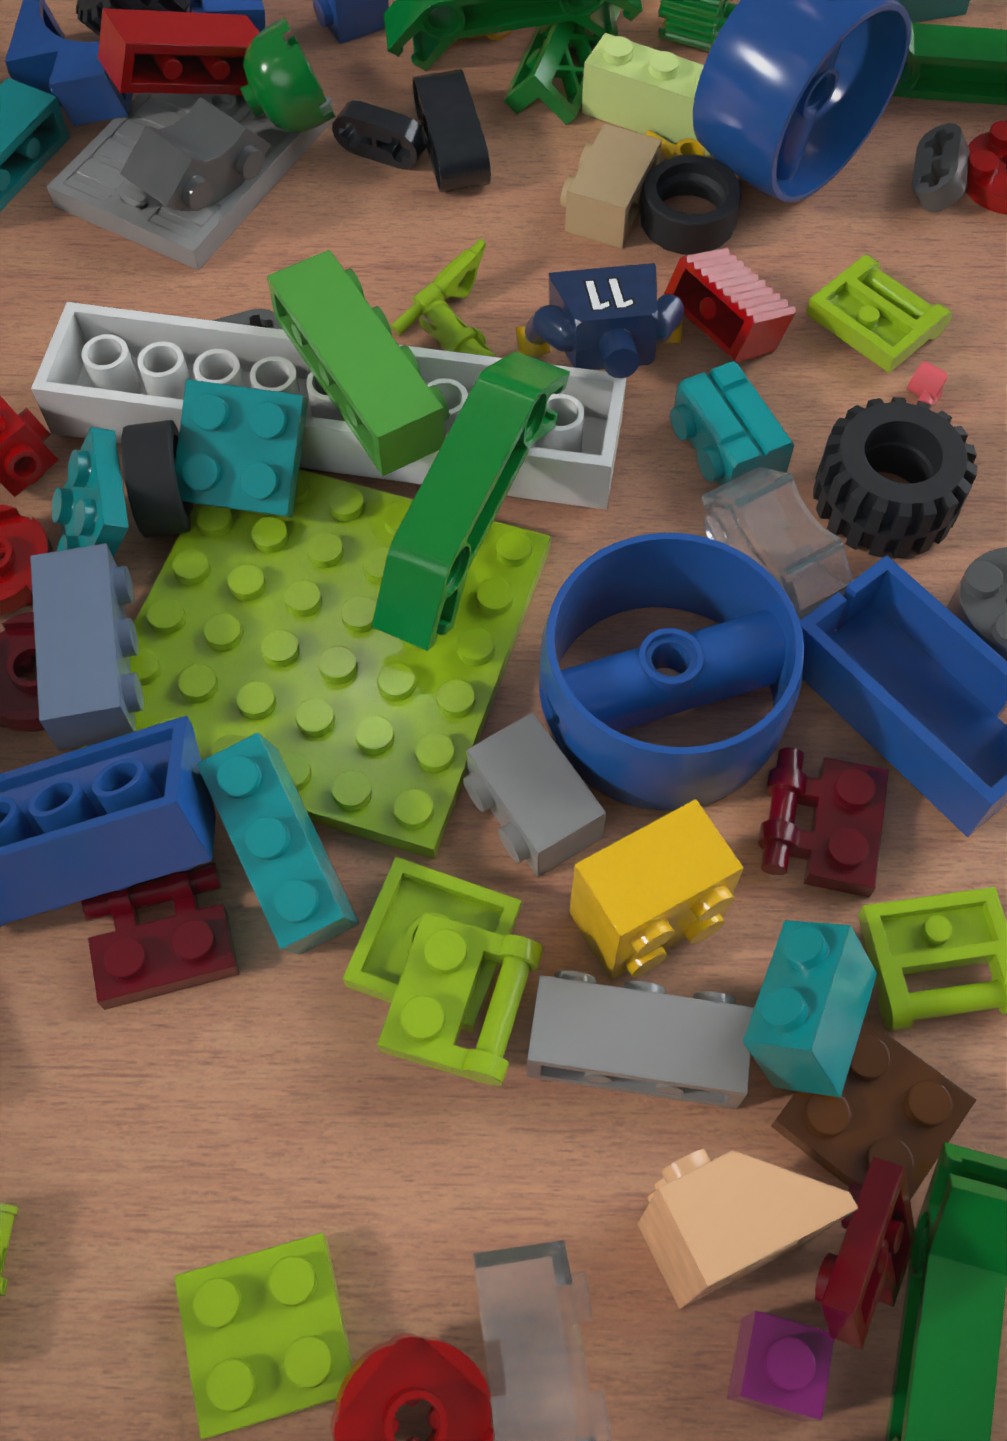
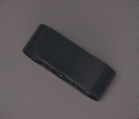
[412,69,491,192]

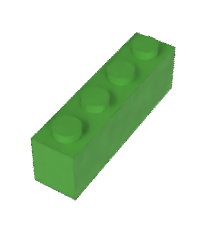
[267,249,450,476]

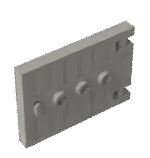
[47,93,335,271]

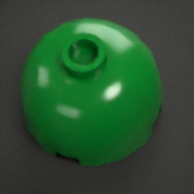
[240,17,336,132]

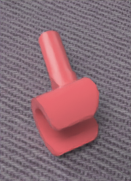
[907,361,948,410]

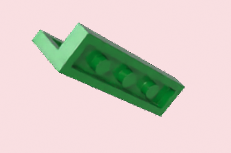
[503,4,621,125]

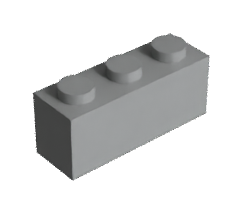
[526,970,754,1109]

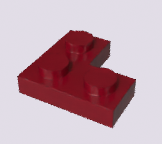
[815,1156,916,1349]

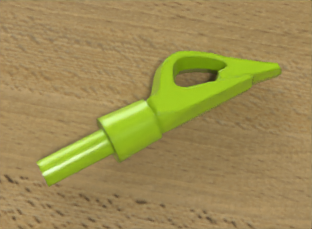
[391,239,487,336]

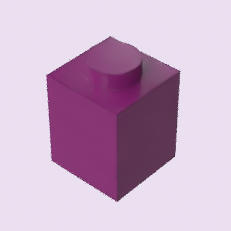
[727,1310,834,1422]

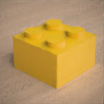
[569,799,744,980]

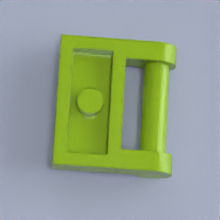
[806,254,953,373]
[857,887,1007,1031]
[377,912,544,1086]

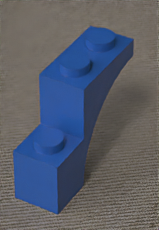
[5,0,133,126]

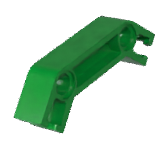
[384,0,643,71]
[891,19,1007,105]
[371,351,570,651]
[885,1142,1007,1441]

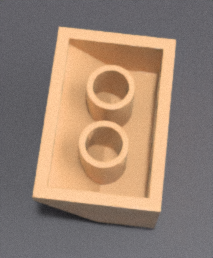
[637,1149,858,1310]

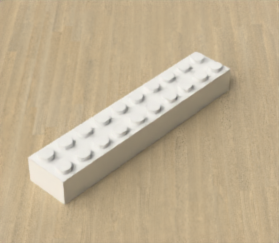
[31,302,627,510]

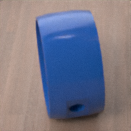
[692,0,911,202]
[539,533,804,811]

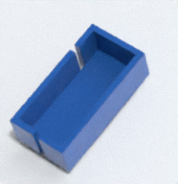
[800,555,1007,837]

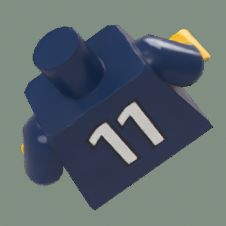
[515,263,684,379]

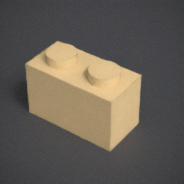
[560,123,662,248]

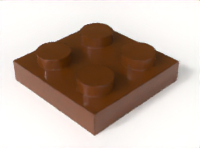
[771,1017,976,1200]

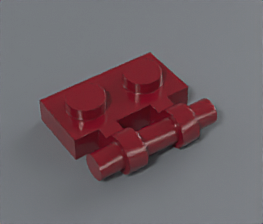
[758,747,889,898]
[81,862,240,1010]

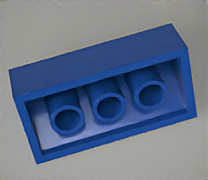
[0,715,216,927]

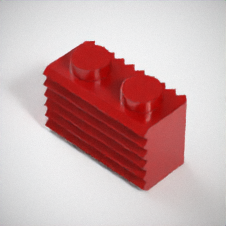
[663,248,796,363]

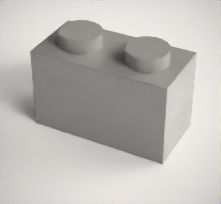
[463,712,606,878]

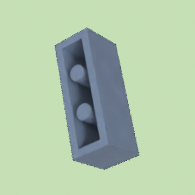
[30,543,144,751]

